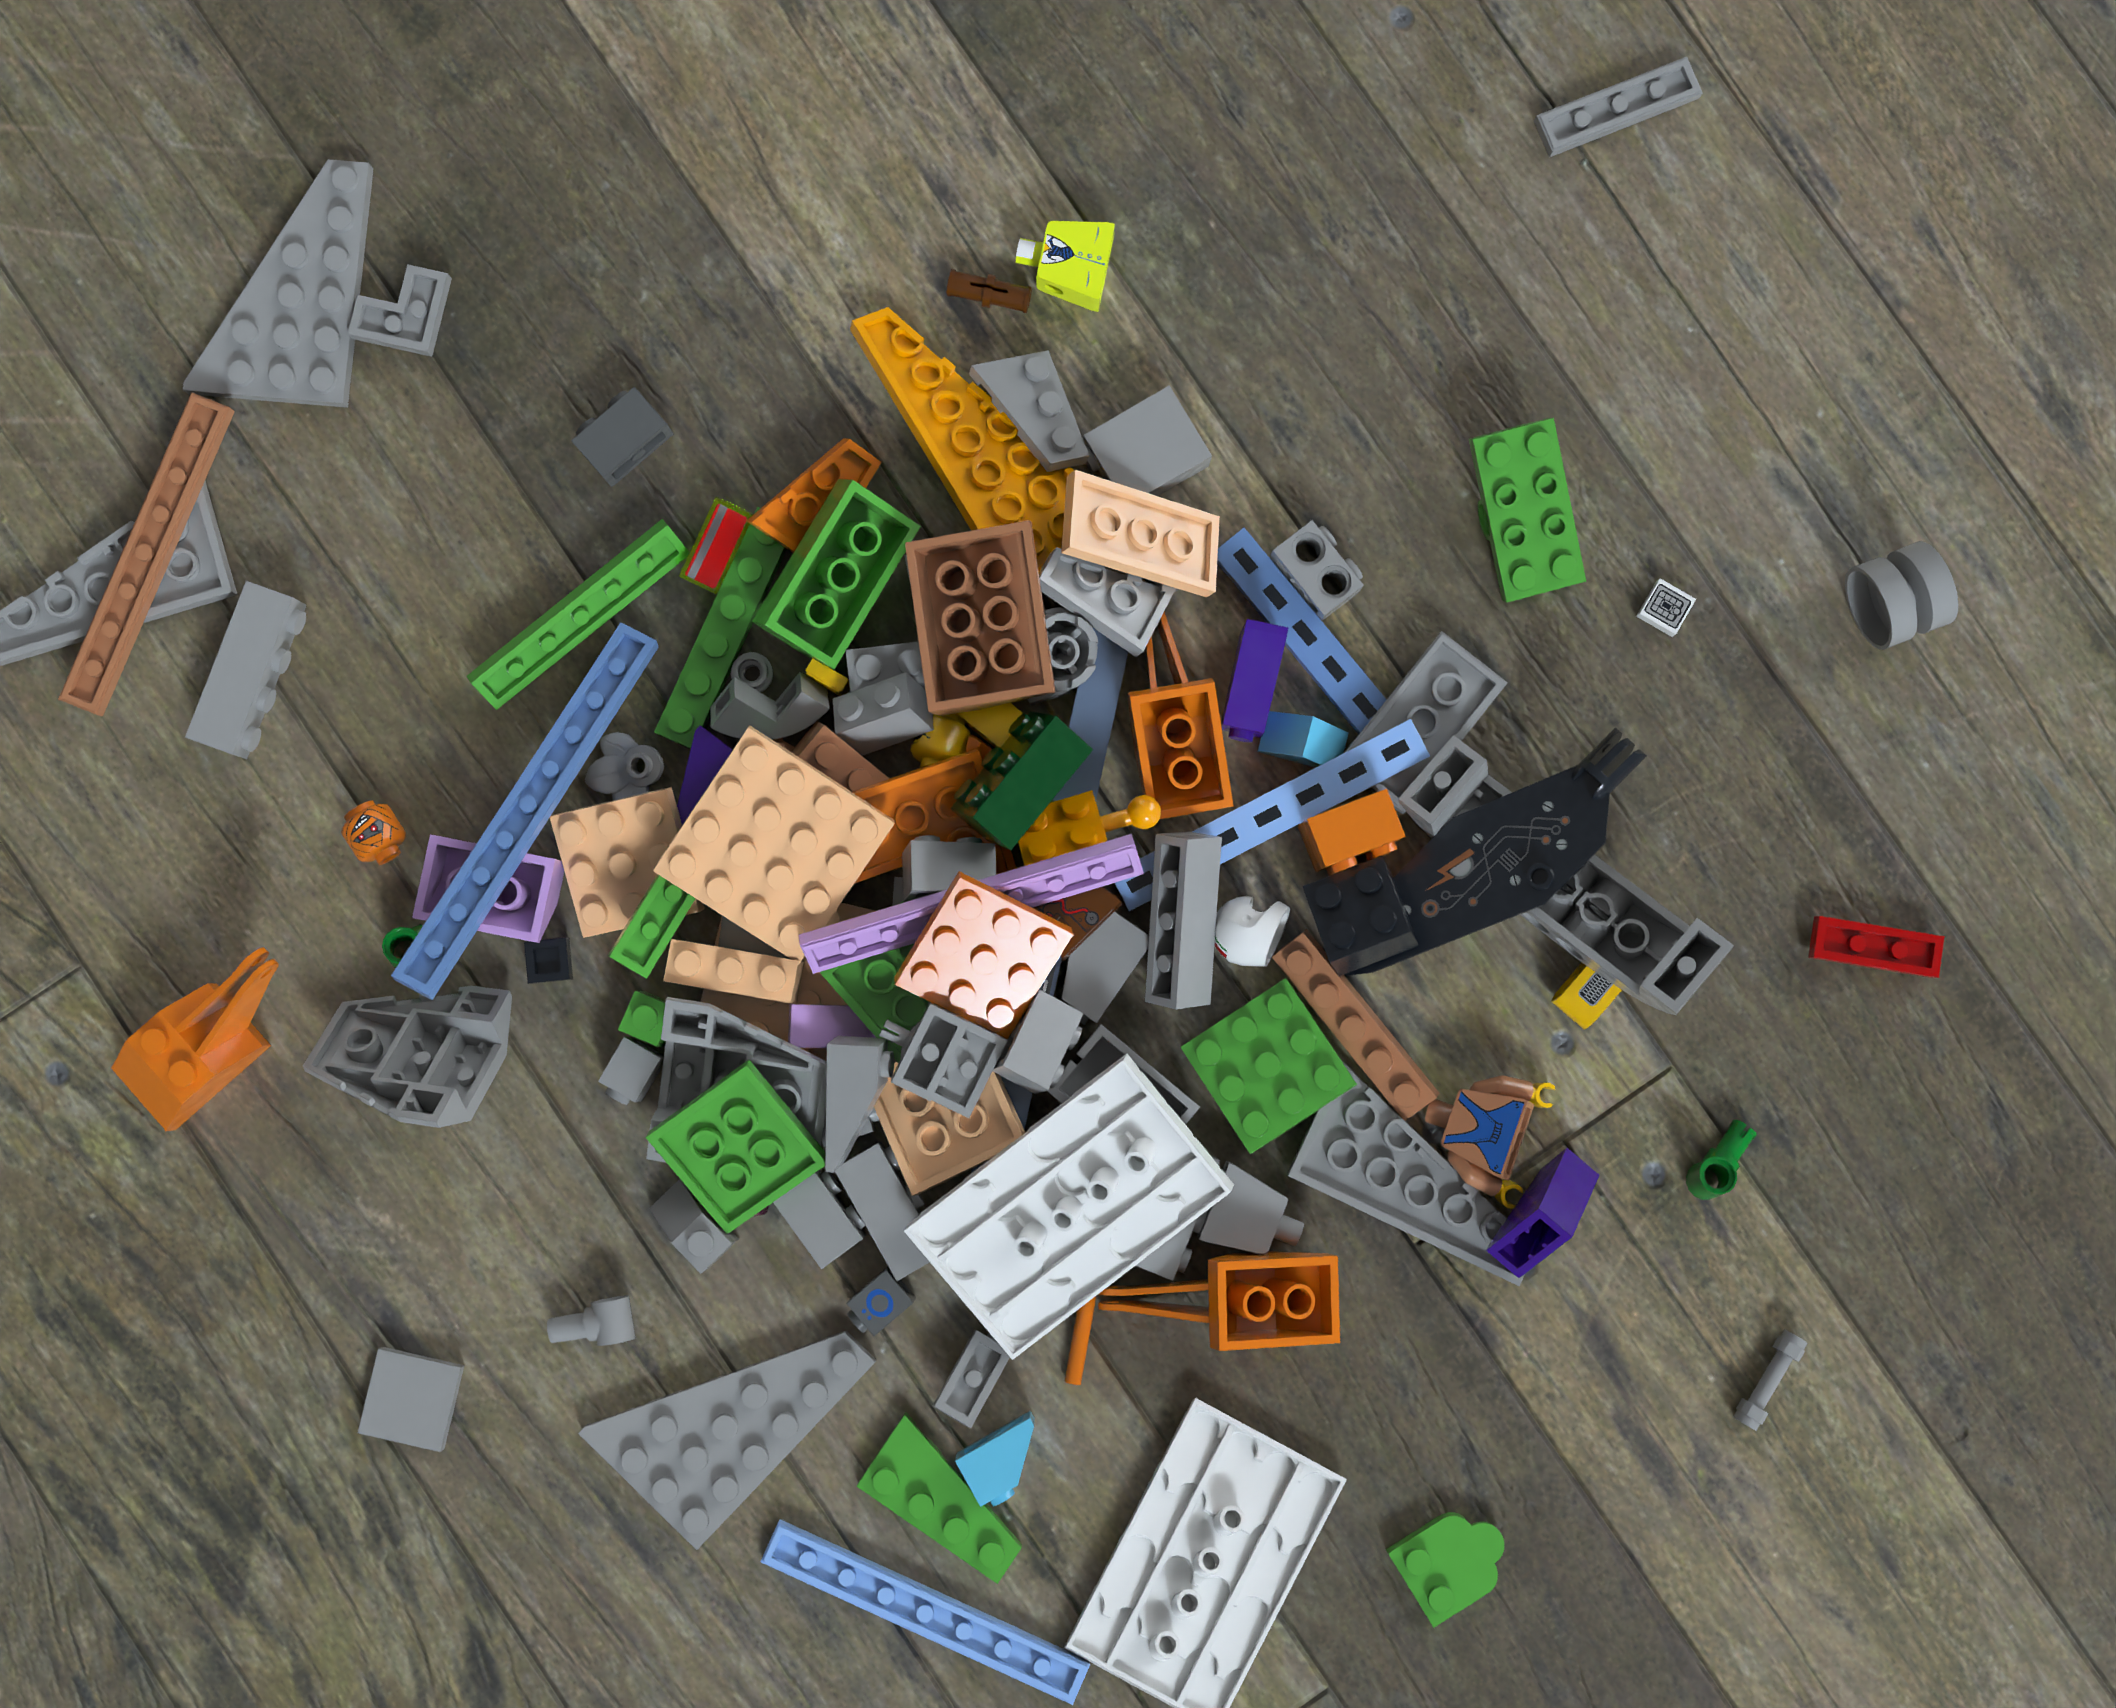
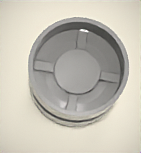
[1845,541,1958,650]

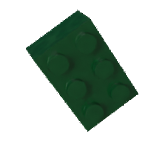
[950,711,1093,850]

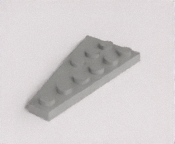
[1286,1060,1525,1286]

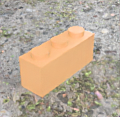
[663,939,804,1004]

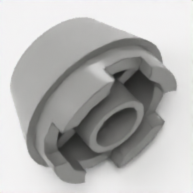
[1044,608,1098,692]

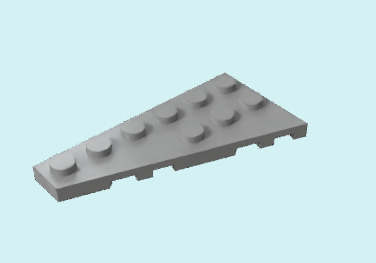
[0,481,238,666]

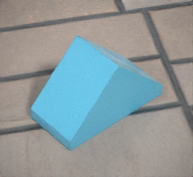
[1257,711,1349,768]

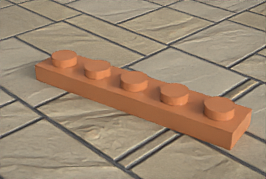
[1272,929,1439,1121]

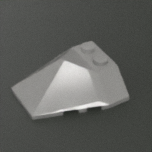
[303,986,512,1128]
[646,997,827,1162]

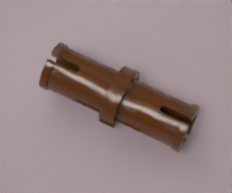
[946,269,1032,313]

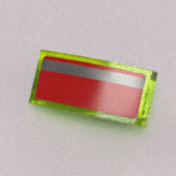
[679,496,753,595]

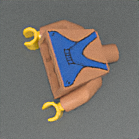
[1425,1075,1555,1209]

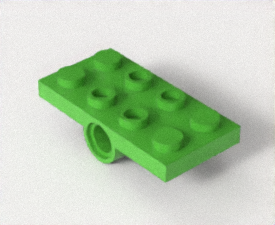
[1469,418,1586,603]

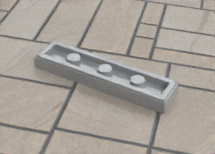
[1534,57,1703,158]

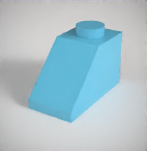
[955,1411,1035,1507]

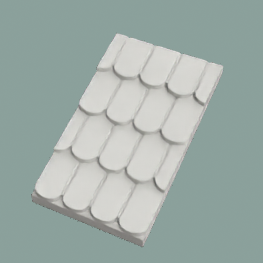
[904,1054,1234,1360]
[1064,1398,1347,1708]

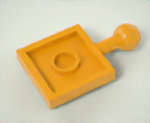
[1018,790,1161,866]

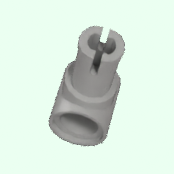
[547,1295,636,1346]

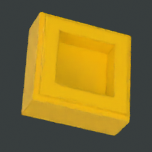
[805,658,850,696]

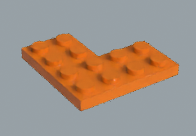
[852,749,1017,884]

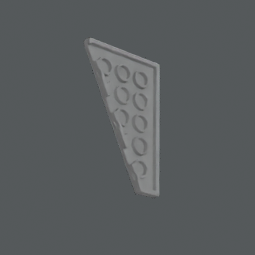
[183,159,373,408]
[578,1330,876,1550]

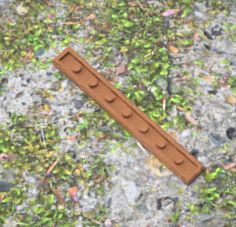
[58,392,235,717]

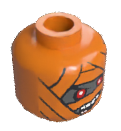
[341,800,406,865]

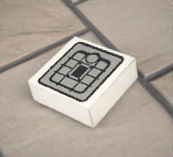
[1636,579,1696,637]

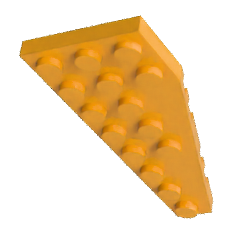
[850,307,1074,572]

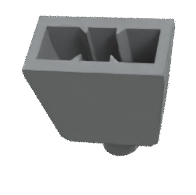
[1197,1161,1304,1255]

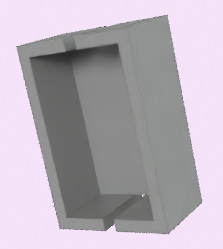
[1047,1024,1200,1125]

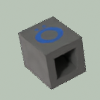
[846,1266,916,1336]

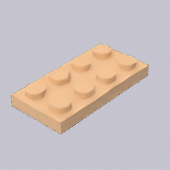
[1061,470,1220,598]

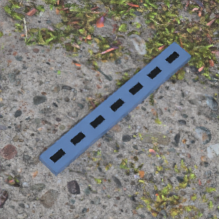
[1217,528,1387,734]

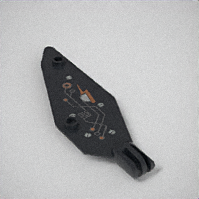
[1323,727,1647,976]

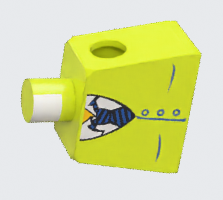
[1016,221,1115,312]

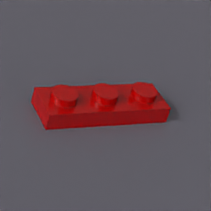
[1808,916,1945,978]

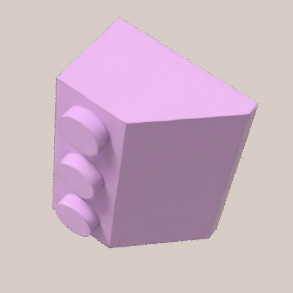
[412,834,564,943]

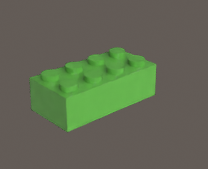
[752,479,921,669]

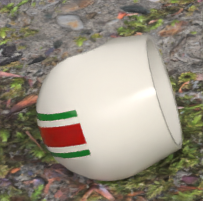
[1215,896,1290,966]

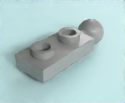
[932,1330,1010,1428]

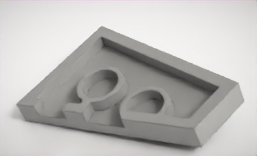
[1039,547,1176,657]

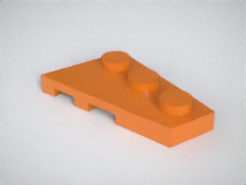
[746,438,882,553]

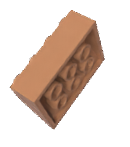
[905,520,1056,716]

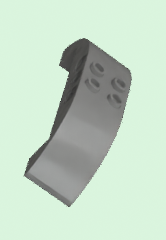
[1398,735,1734,1015]

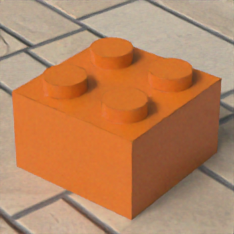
[1298,788,1406,876]

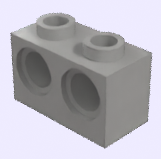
[1269,520,1364,621]

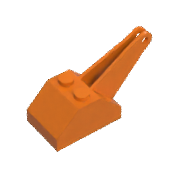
[1128,612,1233,819]
[111,947,279,1131]
[1098,1251,1340,1351]

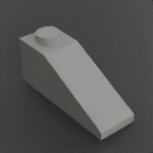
[825,1036,894,1173]

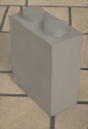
[1083,385,1212,496]

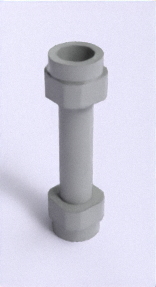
[1733,1329,1808,1431]

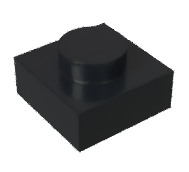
[524,937,573,984]

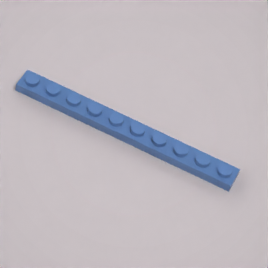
[391,622,659,1000]

